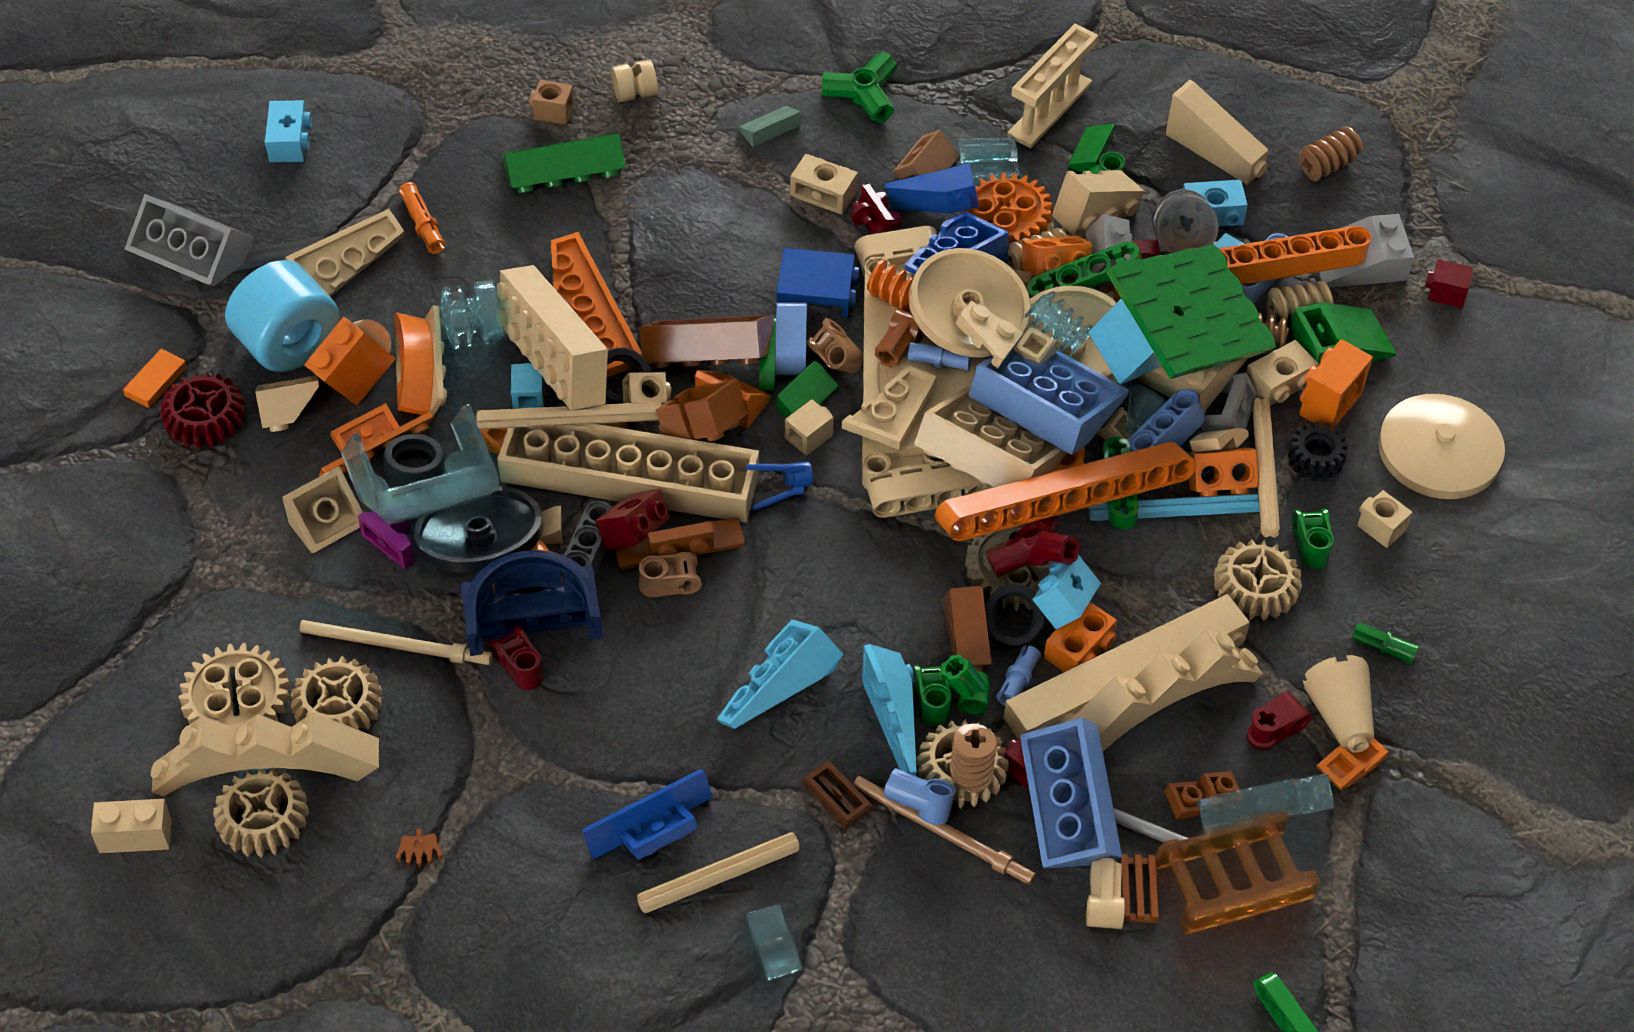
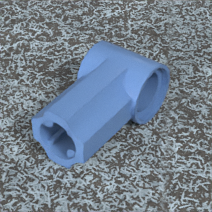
[884,768,956,825]

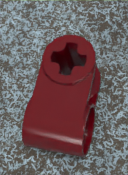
[489,626,544,690]
[1247,691,1312,750]

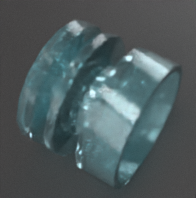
[440,279,504,350]

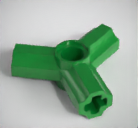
[821,52,897,124]

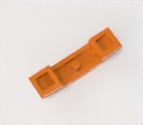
[394,312,434,415]

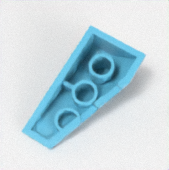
[862,644,916,776]

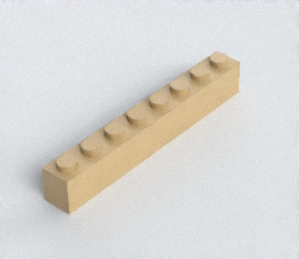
[1004,594,1250,740]

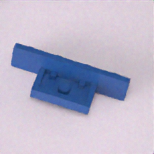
[582,769,712,860]

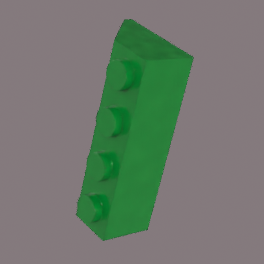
[501,134,626,193]

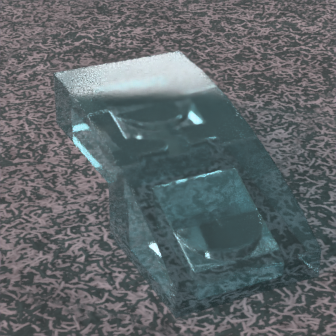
[745,904,802,980]

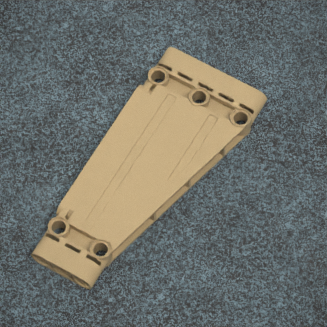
[854,226,994,518]

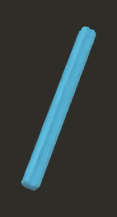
[1088,493,1260,521]

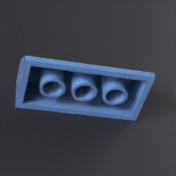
[1020,718,1122,869]

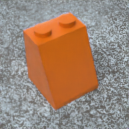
[304,317,396,406]

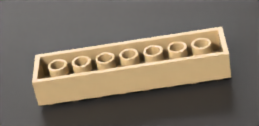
[497,424,759,523]

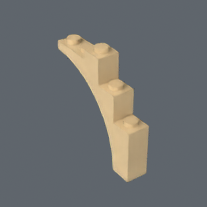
[1070,629,1263,751]
[151,713,379,797]

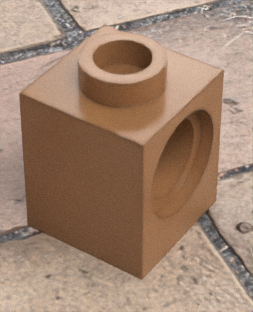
[529,80,574,125]

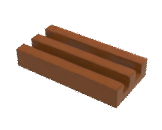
[1120,854,1159,923]

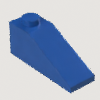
[885,163,980,214]

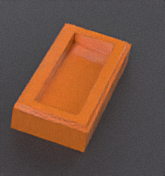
[123,349,187,408]

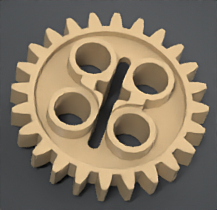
[179,643,291,728]

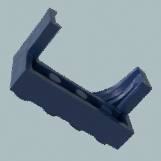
[461,550,603,656]

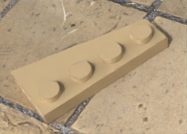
[285,209,404,297]

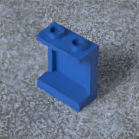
[777,248,859,318]

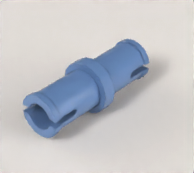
[908,341,972,371]
[996,645,1041,706]

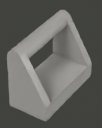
[1197,373,1258,432]

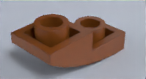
[1164,771,1245,819]

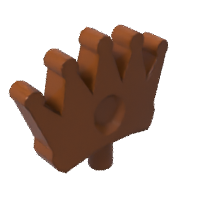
[396,829,443,867]

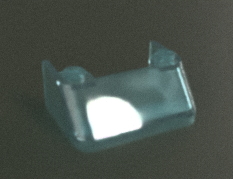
[341,404,499,524]

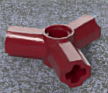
[985,515,1081,578]

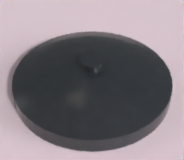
[414,486,544,573]

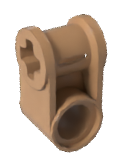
[807,318,863,373]
[639,552,702,598]

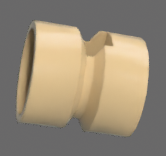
[611,59,658,103]

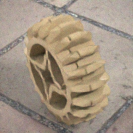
[1214,539,1302,622]
[291,656,382,730]
[917,719,1009,809]
[213,768,309,858]

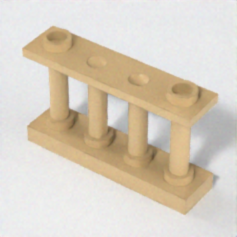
[1007,24,1099,149]

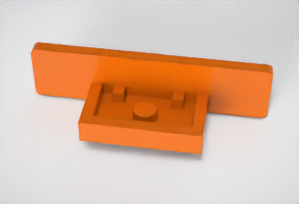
[319,403,434,476]

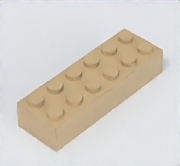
[496,265,608,410]

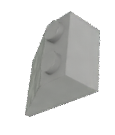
[1316,214,1414,288]

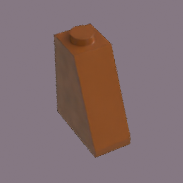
[942,586,992,673]

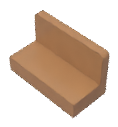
[894,130,959,179]

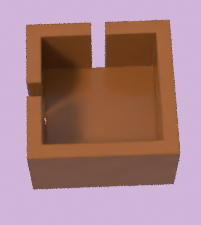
[656,379,748,442]

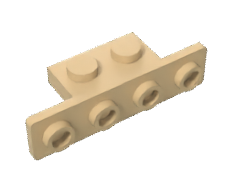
[395,305,447,416]

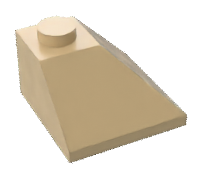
[255,375,319,432]

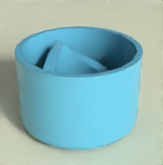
[225,260,339,372]

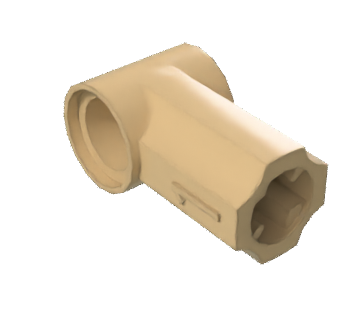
[1086,858,1124,929]

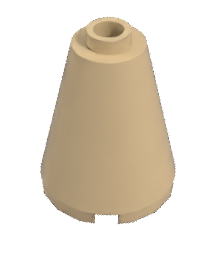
[1303,655,1374,753]

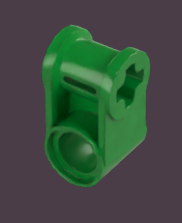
[1292,508,1334,569]
[913,662,951,727]

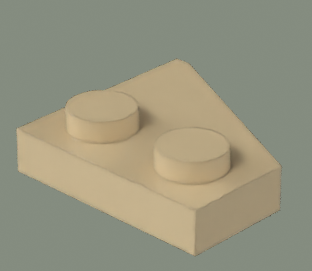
[955,301,1023,368]

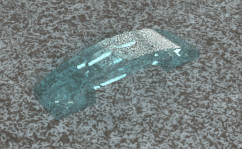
[1198,774,1334,834]

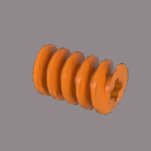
[867,259,915,313]

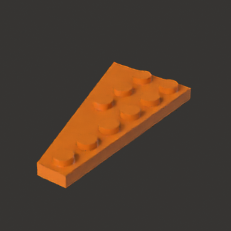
[551,232,642,377]

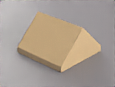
[282,467,363,553]

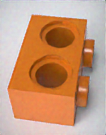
[1022,235,1092,276]
[1188,448,1259,497]
[1043,602,1117,672]

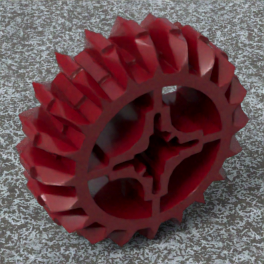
[160,371,246,449]

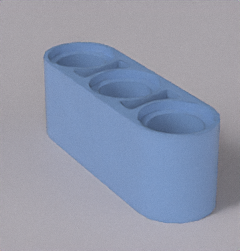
[775,302,807,376]
[1129,389,1205,452]

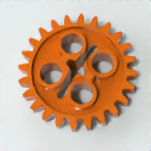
[958,172,1053,246]

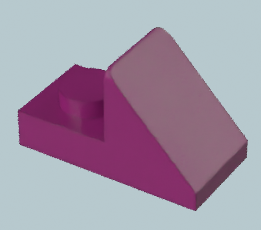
[358,510,415,570]

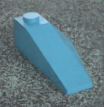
[717,620,844,729]

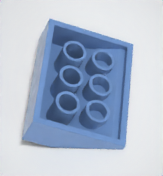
[969,336,1129,455]

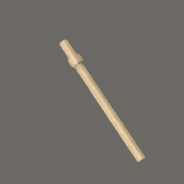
[299,620,493,665]

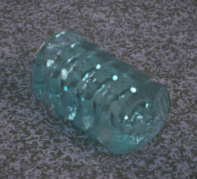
[1023,291,1093,357]

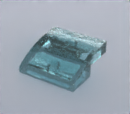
[958,137,1020,187]

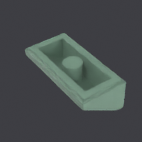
[738,106,801,147]

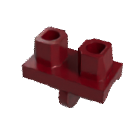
[850,184,902,234]

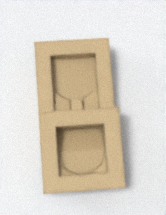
[1190,428,1249,452]

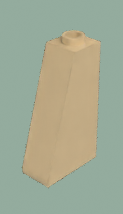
[1166,80,1268,185]

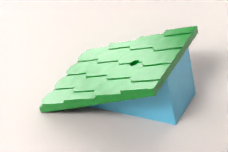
[1088,244,1276,385]

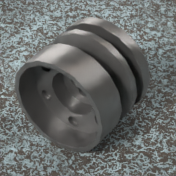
[1152,189,1219,253]

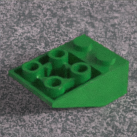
[1289,302,1397,366]

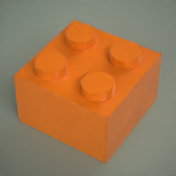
[1299,339,1373,431]

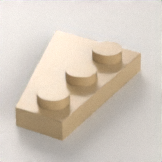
[842,366,937,450]

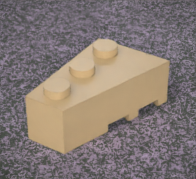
[1052,170,1144,236]

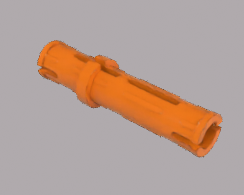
[399,182,446,254]

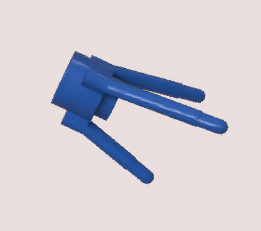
[746,461,813,511]

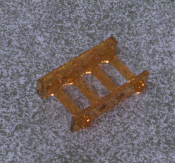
[1156,811,1320,935]

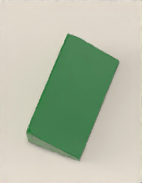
[1067,124,1115,172]
[777,360,839,417]

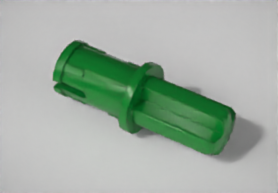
[1352,623,1419,665]

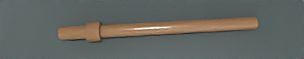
[853,776,1036,885]

